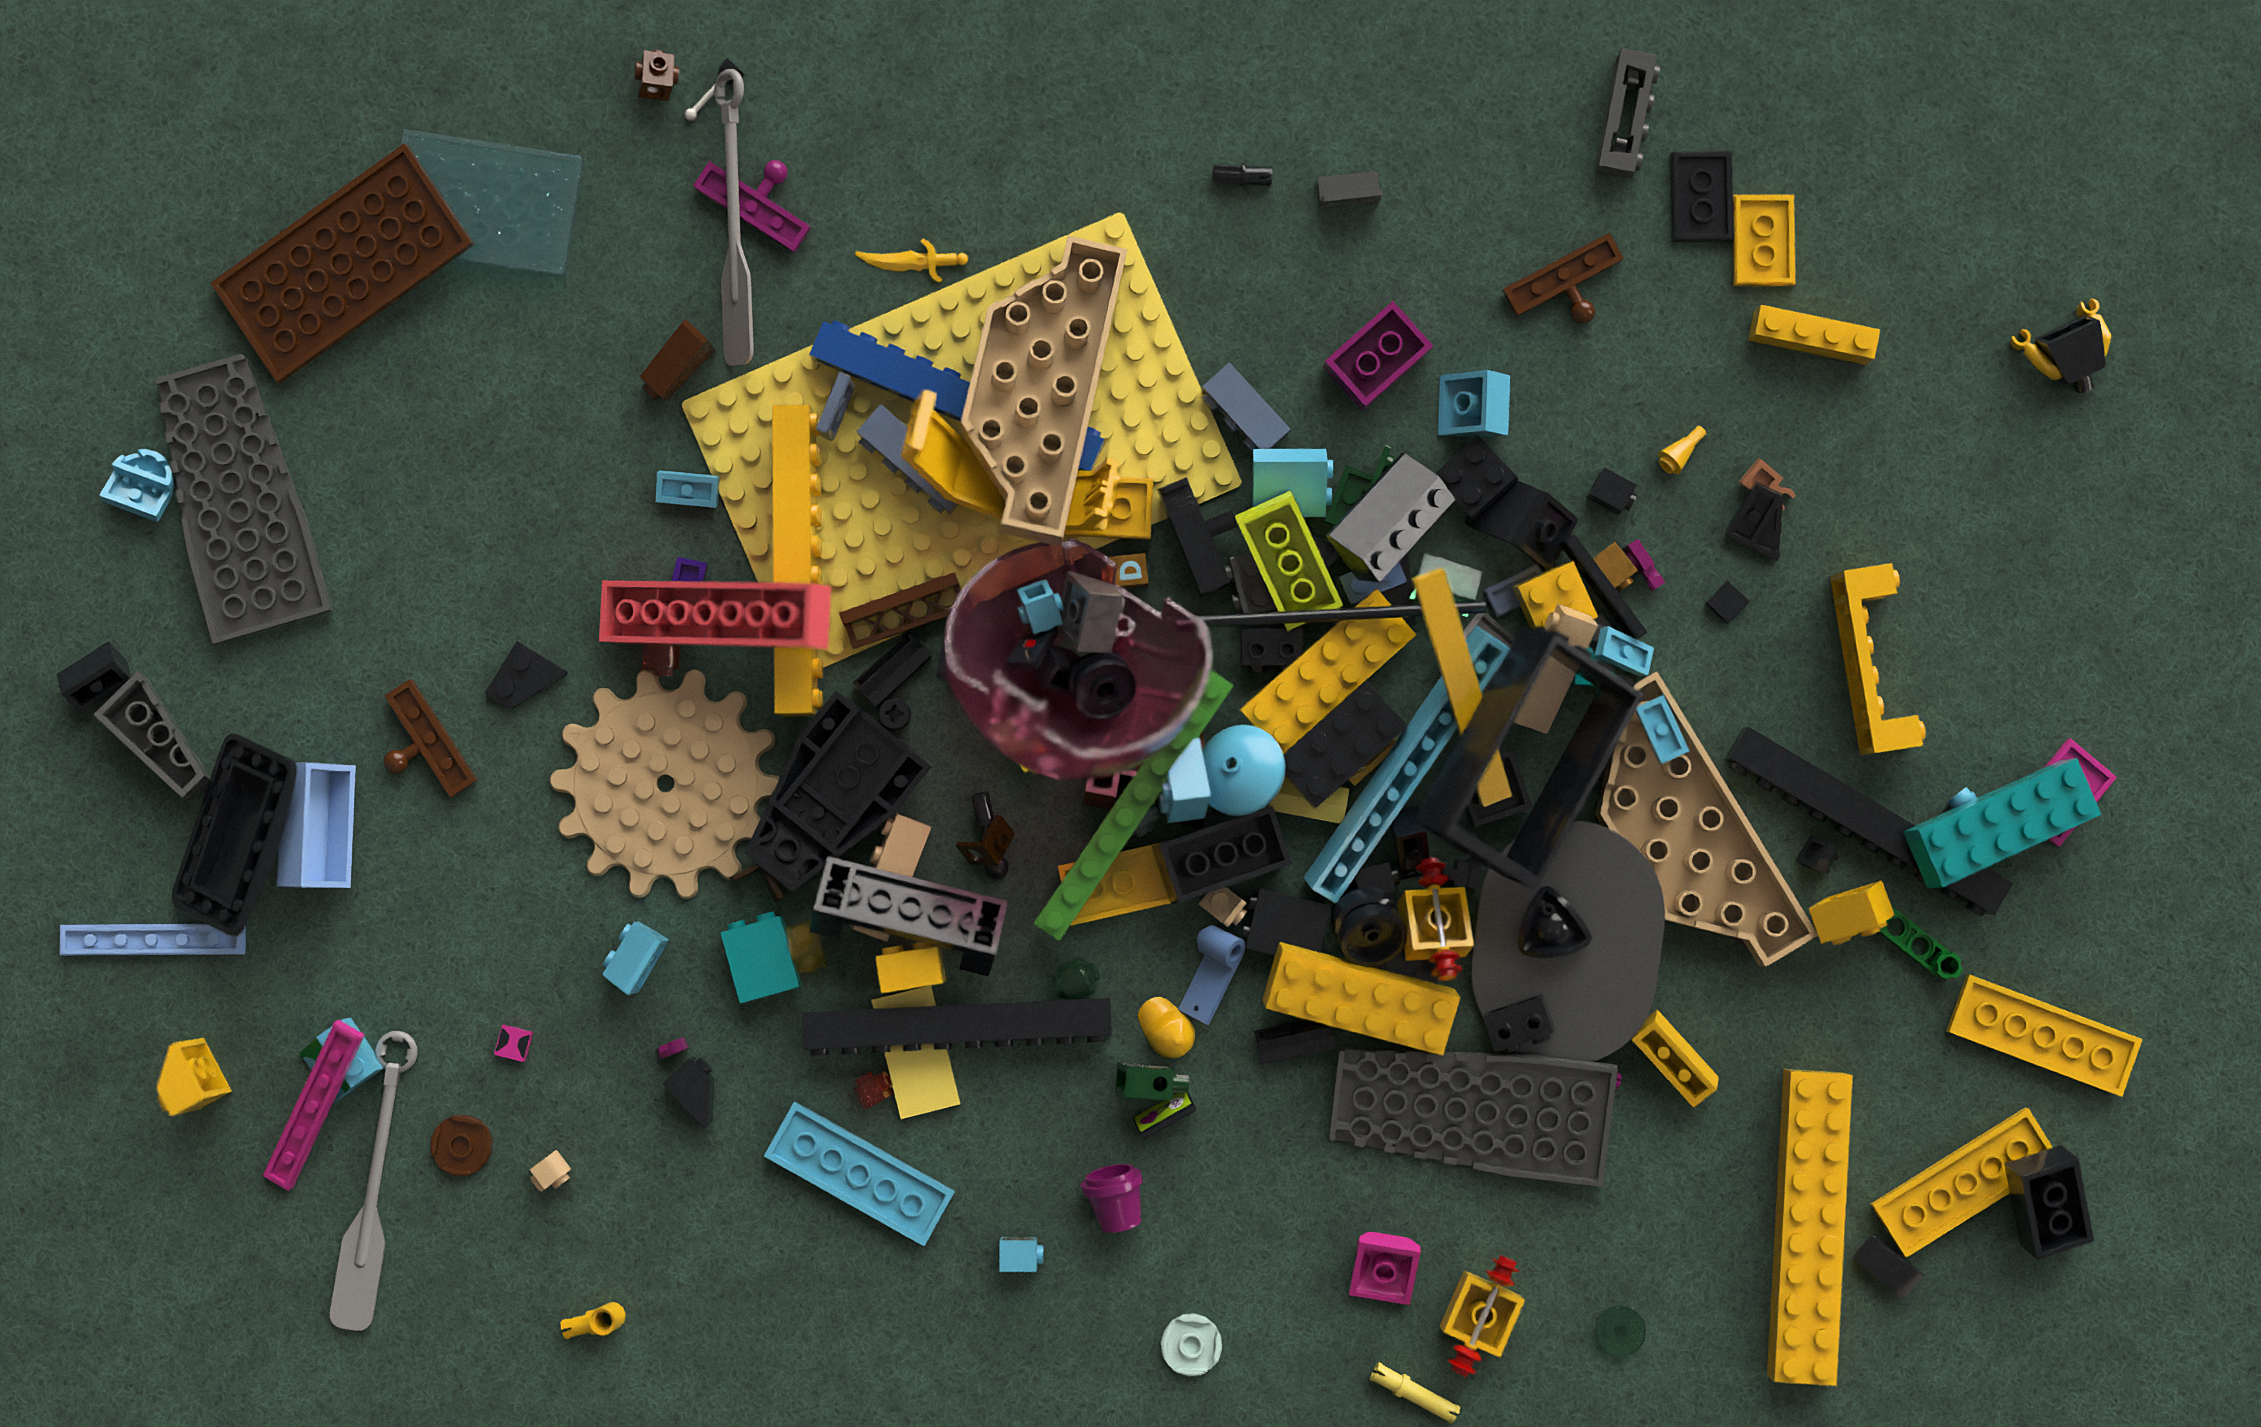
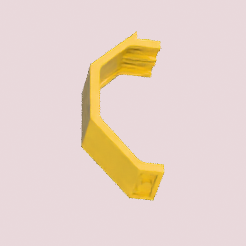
[901,390,1119,531]

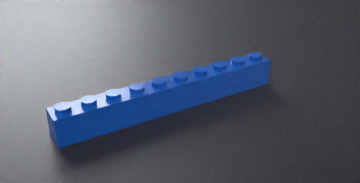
[809,320,1105,471]

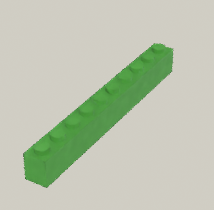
[1034,668,1233,941]

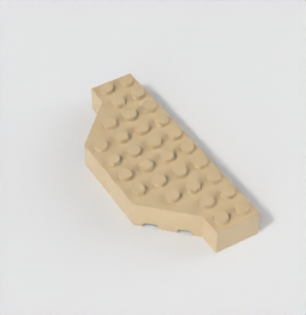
[960,236,1127,546]
[1595,672,1818,967]

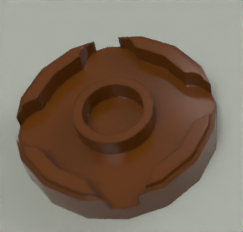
[430,1115,493,1176]

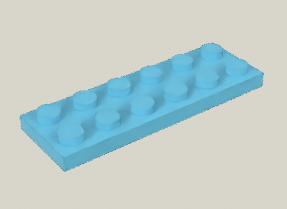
[764,1101,955,1246]

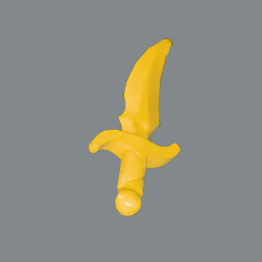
[855,239,968,282]

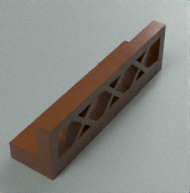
[839,572,968,649]

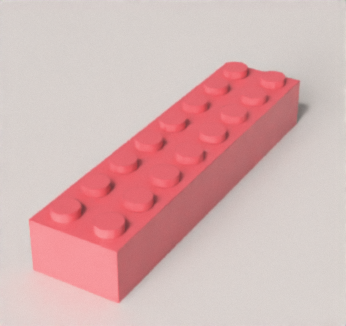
[599,580,831,649]

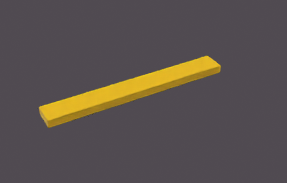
[1413,568,1512,807]

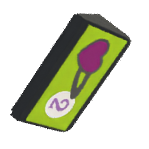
[1133,1093,1196,1139]

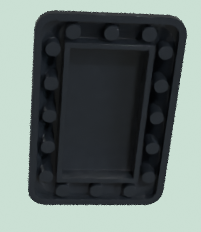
[172,733,297,936]

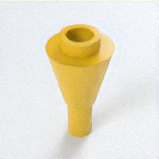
[1658,426,1706,474]

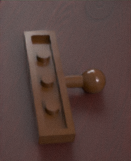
[1502,232,1624,324]
[383,679,479,797]

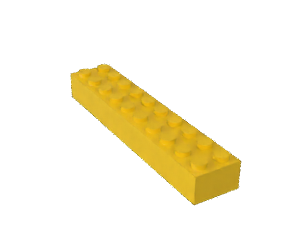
[772,405,823,717]
[1767,1069,1853,1386]

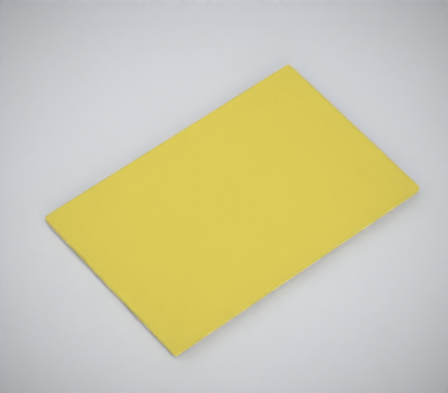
[682,213,1242,668]

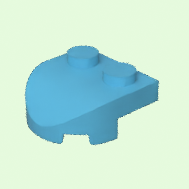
[99,449,174,522]

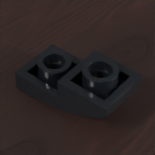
[1852,1234,1924,1299]

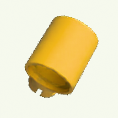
[561,1302,626,1339]

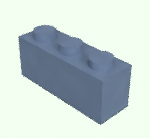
[1202,362,1291,454]

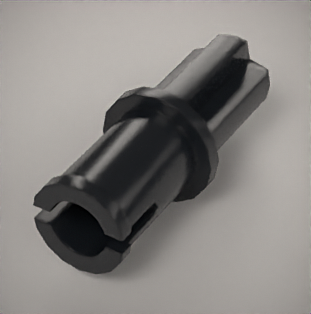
[1212,163,1273,187]

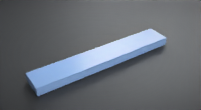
[59,924,246,956]

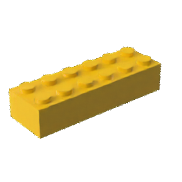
[1262,942,1461,1055]

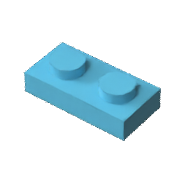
[656,470,720,508]
[1595,626,1654,677]
[1635,695,1689,764]

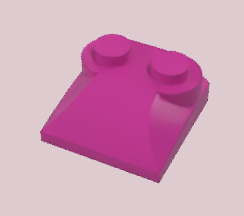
[1349,1232,1421,1305]

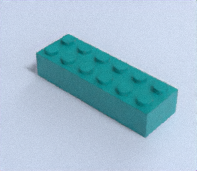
[1903,758,2102,888]

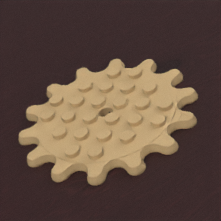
[549,669,780,899]

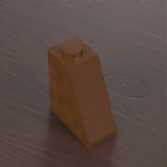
[640,319,716,402]

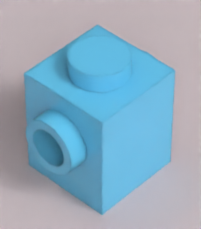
[1017,579,1064,634]

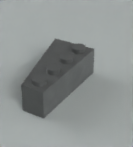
[93,671,211,802]

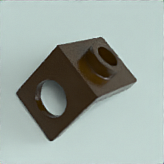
[956,815,1015,865]
[729,864,783,902]

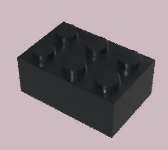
[2004,1145,2094,1260]

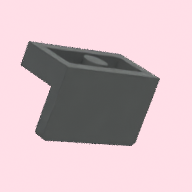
[1317,171,1383,209]

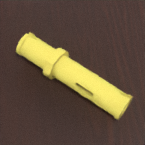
[1370,1362,1460,1424]

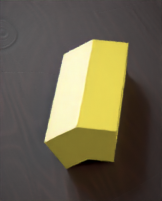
[1268,776,1349,824]

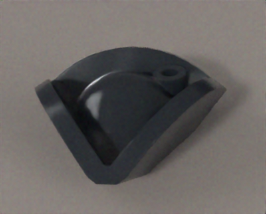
[1518,886,1592,958]

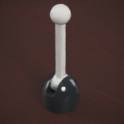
[685,58,745,121]

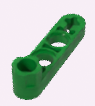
[1878,907,1963,979]

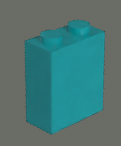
[720,911,802,1004]

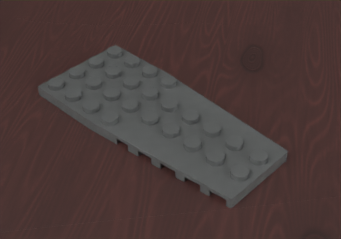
[155,354,333,645]
[1329,1048,1618,1187]

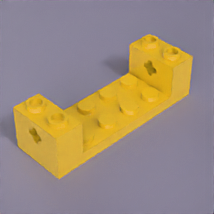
[1830,563,1926,755]

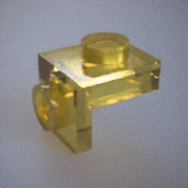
[786,921,827,972]

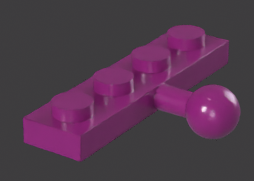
[693,160,811,253]

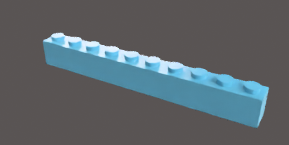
[1304,625,1509,903]

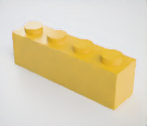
[1748,305,1880,365]

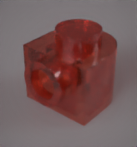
[642,644,680,676]
[852,1071,894,1110]

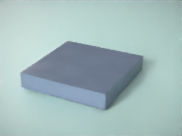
[816,372,855,442]

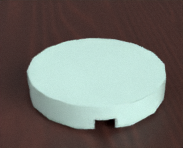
[1161,1313,1222,1376]

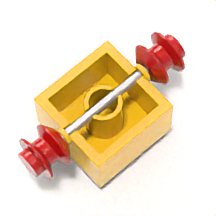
[1397,858,1474,981]
[1439,1255,1525,1377]

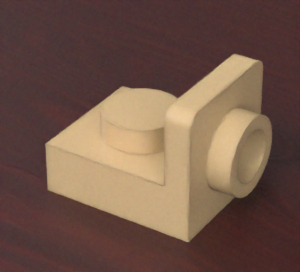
[1199,887,1247,927]

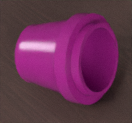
[1081,1164,1143,1233]

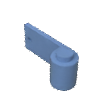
[1178,925,1245,1025]

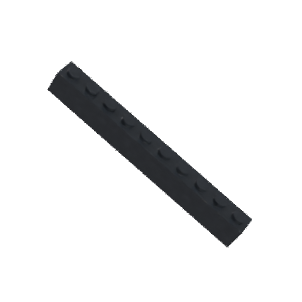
[1725,726,2013,917]
[802,998,1112,1056]

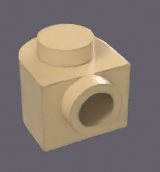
[530,1150,571,1192]

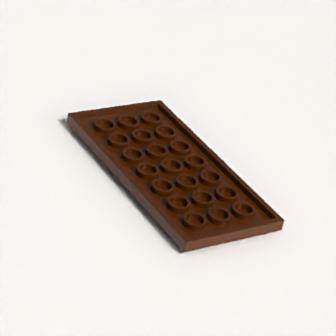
[210,143,475,383]

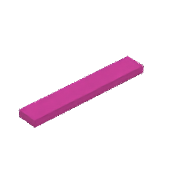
[262,1020,365,1191]

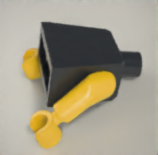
[2010,299,2111,393]

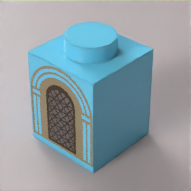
[999,1237,1043,1272]

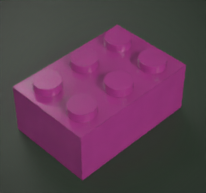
[1323,301,1433,412]

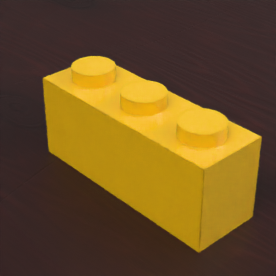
[1632,1009,1719,1108]

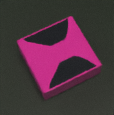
[494,1024,533,1062]

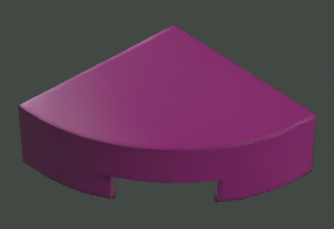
[657,1037,689,1059]

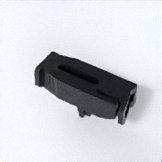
[1156,478,1238,597]

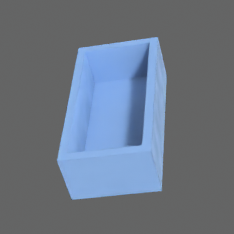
[277,763,356,888]

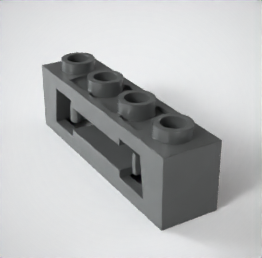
[1595,48,1660,179]

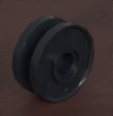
[1067,652,1137,719]

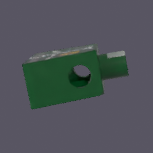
[1115,1062,1189,1100]

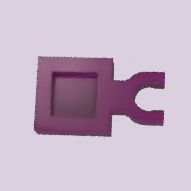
[1623,539,1665,591]

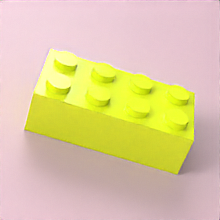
[1235,490,1344,631]

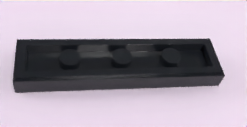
[1559,535,1647,639]

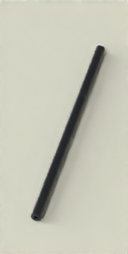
[1178,601,1486,629]

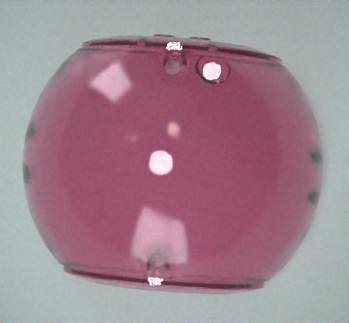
[945,538,1212,779]

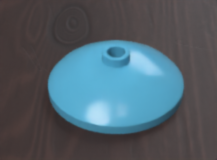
[1202,725,1285,816]

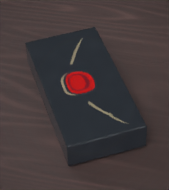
[1006,625,1059,672]

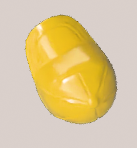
[1138,997,1195,1059]

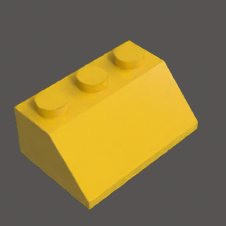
[156,1038,232,1116]

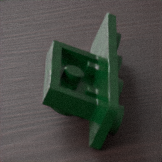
[1324,444,1394,562]

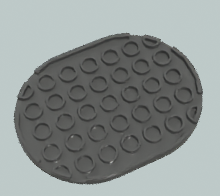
[1471,821,1665,1062]

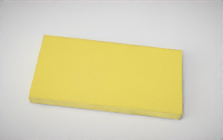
[872,985,961,1119]

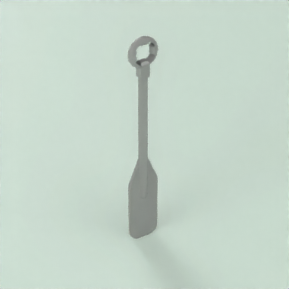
[714,69,754,366]
[330,1031,418,1331]

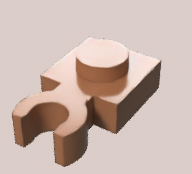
[1739,458,1796,511]

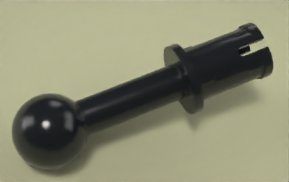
[971,791,1009,879]

